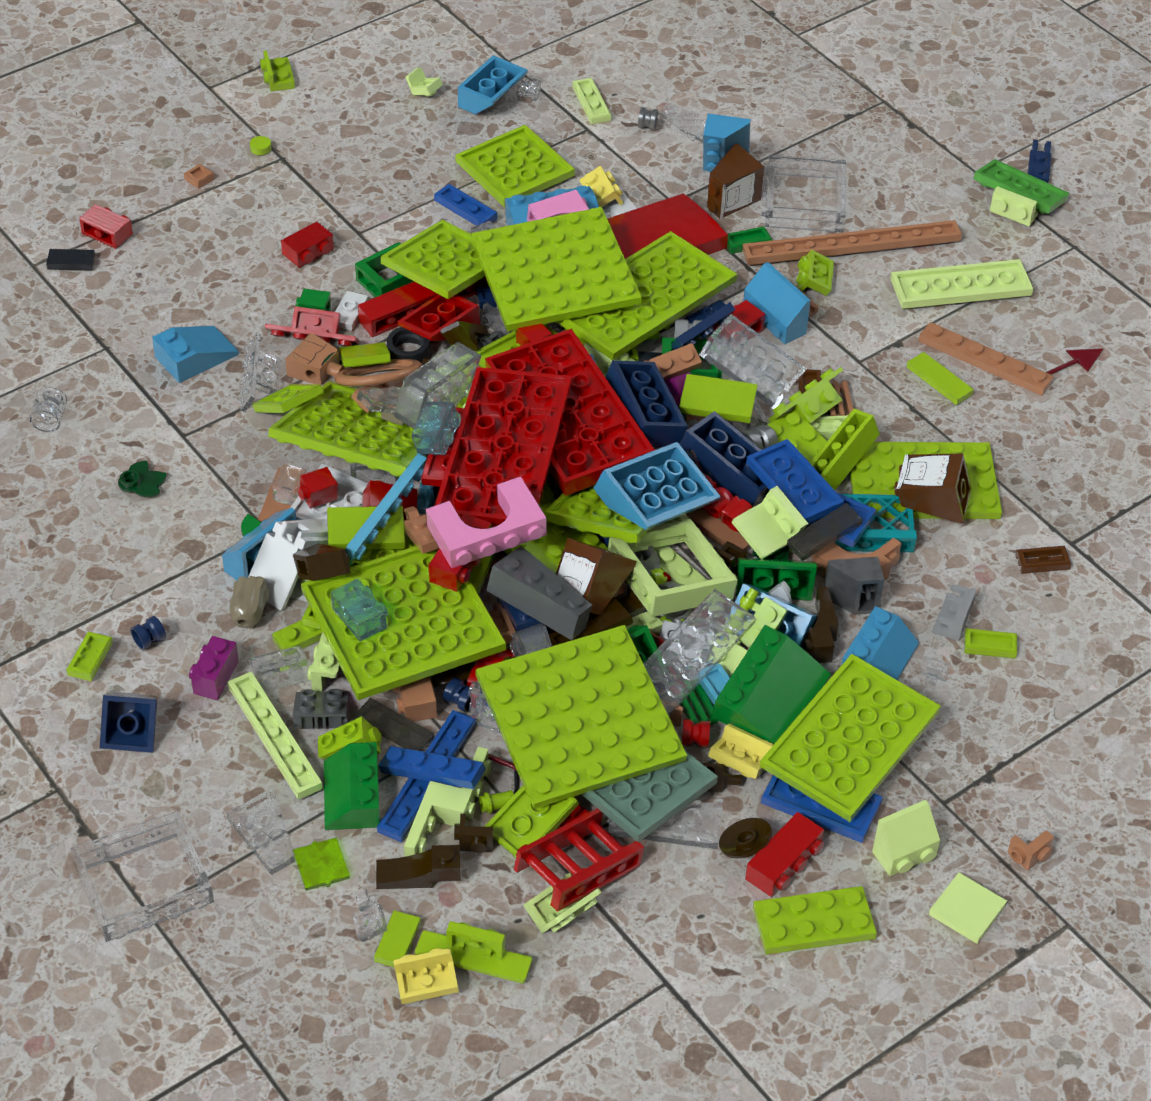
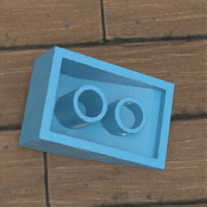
[152,326,239,383]

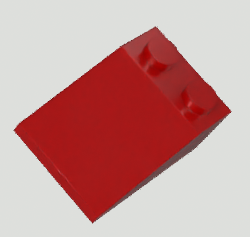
[397,294,480,341]

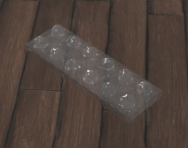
[644,589,756,716]

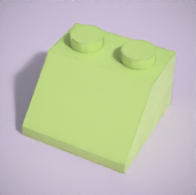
[872,800,940,876]

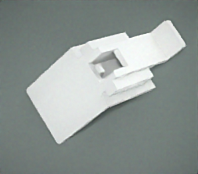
[248,504,340,610]

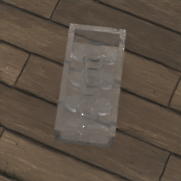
[699,314,807,409]
[394,342,481,431]

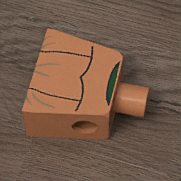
[285,333,345,385]

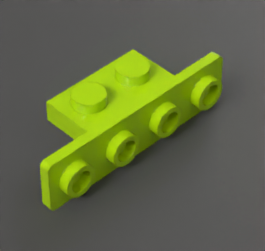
[768,367,843,424]
[415,921,532,984]

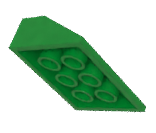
[712,625,831,744]

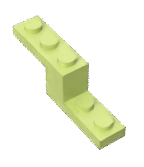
[404,747,492,857]

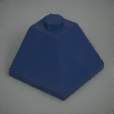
[99,691,157,753]

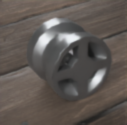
[638,107,659,130]

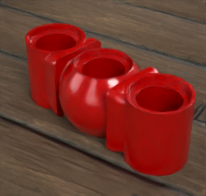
[700,474,753,532]

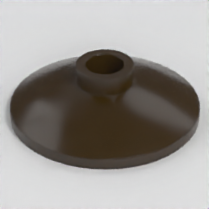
[719,818,772,859]

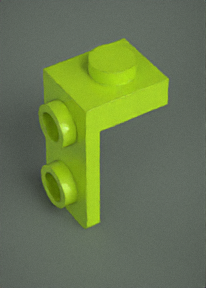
[317,716,382,760]

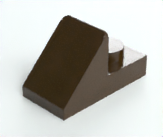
[440,321,488,357]

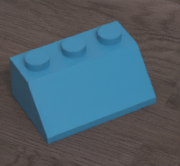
[458,55,528,114]
[703,113,751,173]
[743,262,811,344]
[222,508,296,581]
[723,584,818,648]
[842,606,919,680]

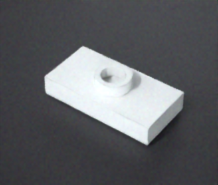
[335,291,368,331]

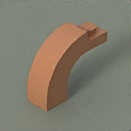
[812,538,901,580]

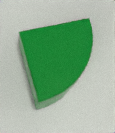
[241,514,261,537]

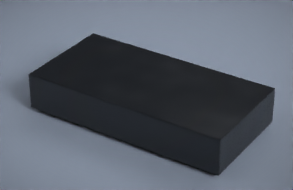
[46,249,95,271]

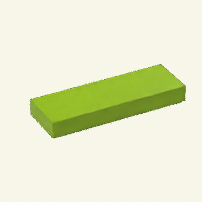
[906,352,974,405]

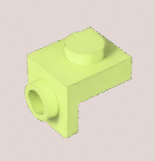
[406,67,443,97]

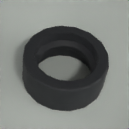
[386,327,430,363]

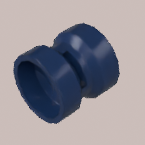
[130,616,166,650]
[443,677,480,713]

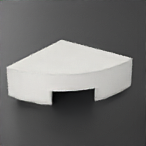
[769,581,792,603]

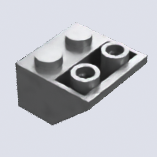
[824,557,884,615]

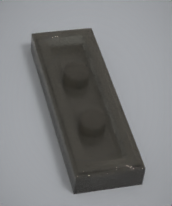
[787,503,862,561]
[354,697,434,752]

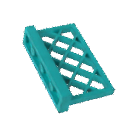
[814,494,917,553]

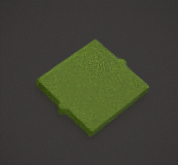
[292,837,350,891]

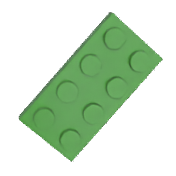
[973,159,1070,214]

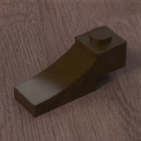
[803,586,839,663]
[376,845,461,889]

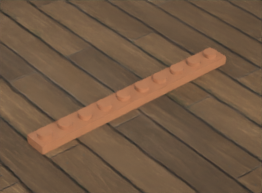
[742,220,962,265]

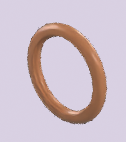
[334,359,423,387]

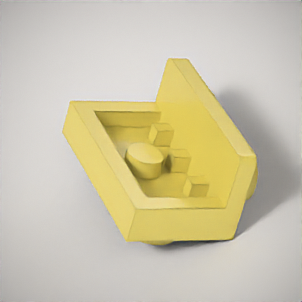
[579,165,624,207]
[708,724,774,779]
[393,948,459,1004]

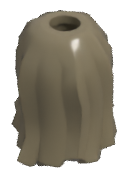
[229,576,270,628]

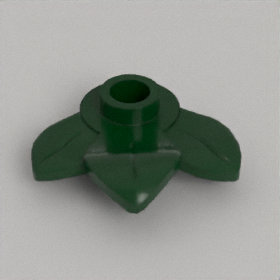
[118,460,167,497]

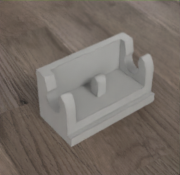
[932,585,977,641]

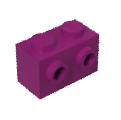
[189,636,239,701]

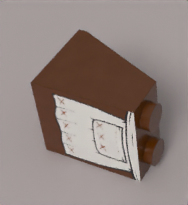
[707,143,764,219]
[894,453,972,523]
[556,538,637,615]

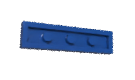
[378,746,486,789]

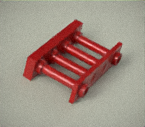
[513,808,645,912]

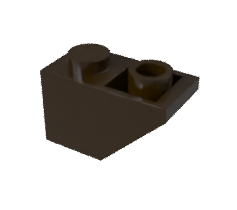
[292,543,351,581]

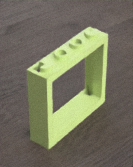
[608,519,737,617]

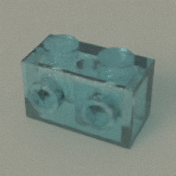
[411,402,461,455]
[331,578,388,642]

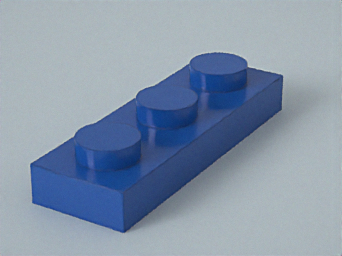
[434,184,497,230]

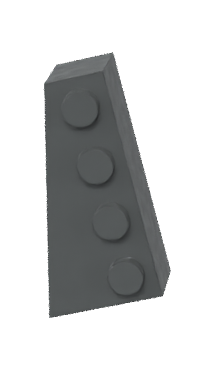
[487,546,592,640]

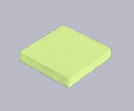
[929,872,1007,944]

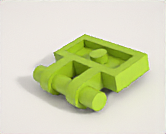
[724,587,789,647]

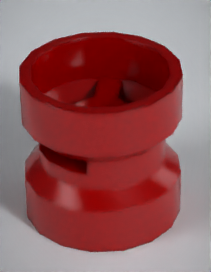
[682,719,710,748]

